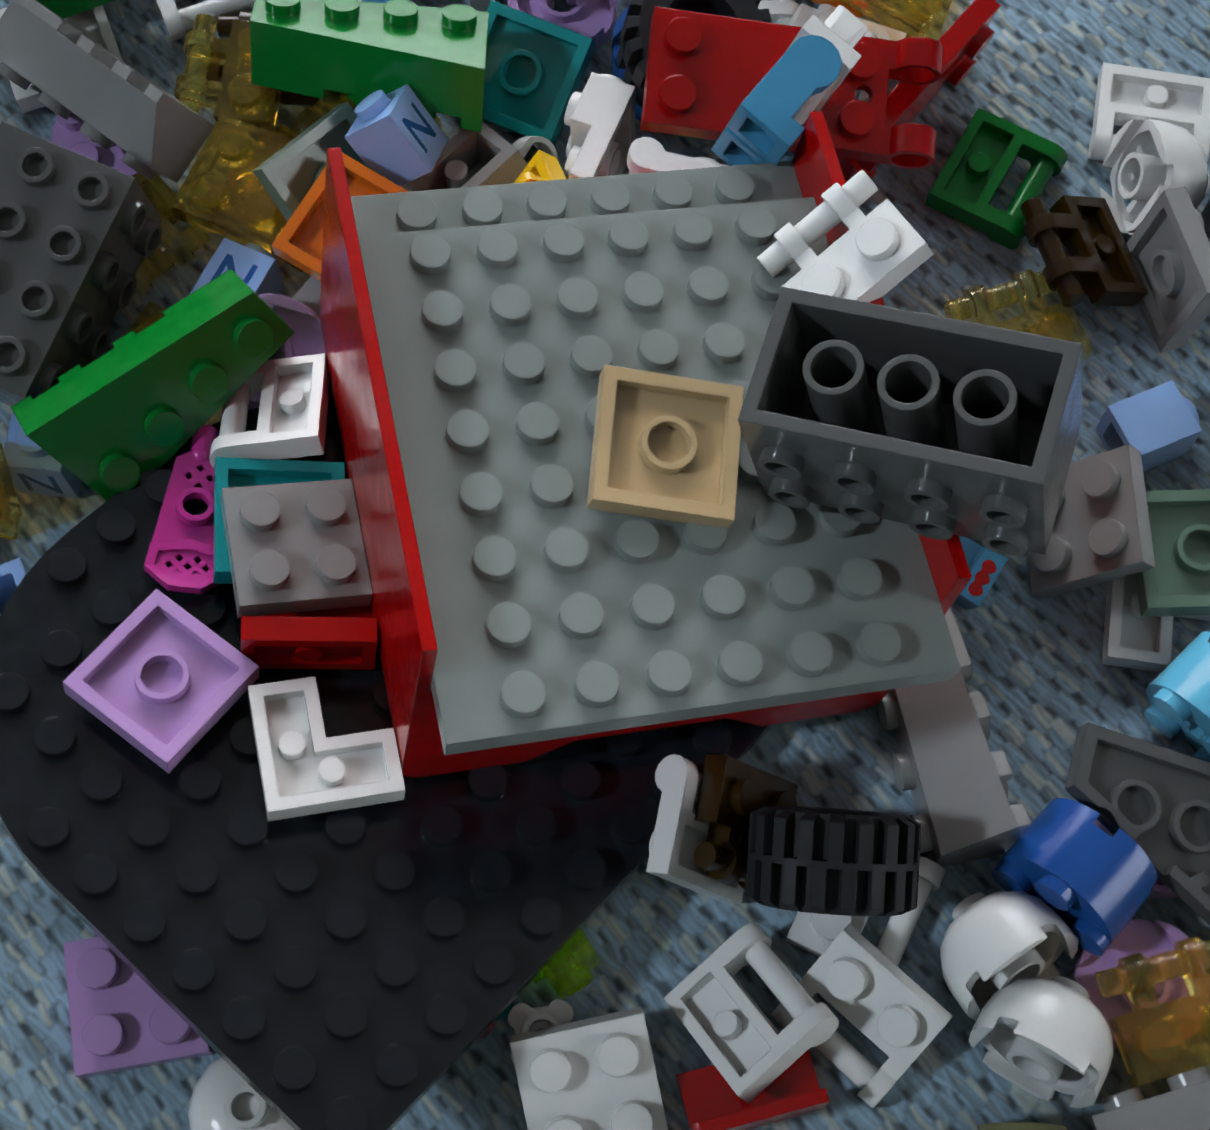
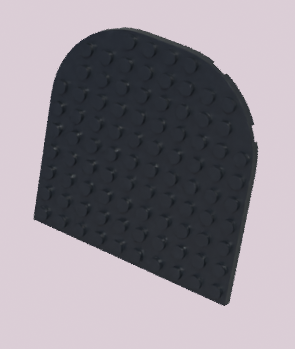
[0,397,773,1130]

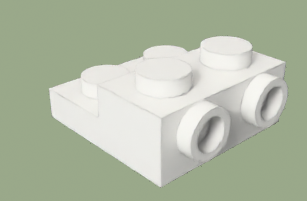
[564,72,636,179]

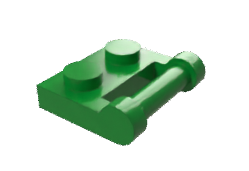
[925,108,1068,250]

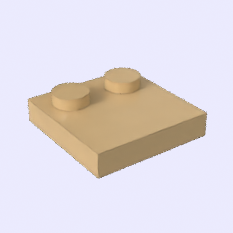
[587,364,744,528]

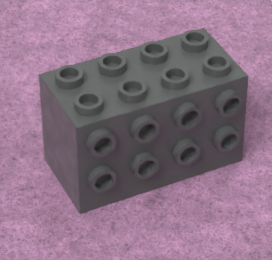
[0,121,163,406]
[738,287,1083,556]

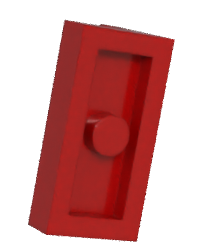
[241,602,377,670]
[676,1049,830,1130]

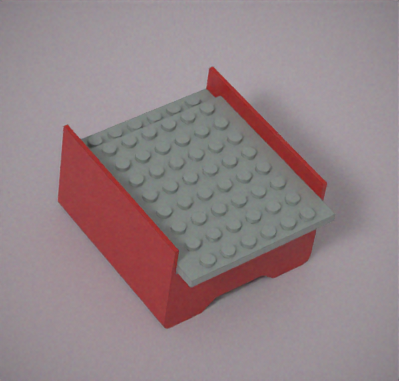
[320,111,972,778]

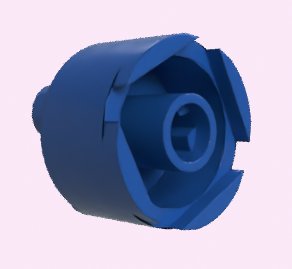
[992,798,1158,956]

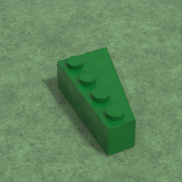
[250,0,489,132]
[11,269,295,501]

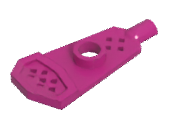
[144,425,220,594]

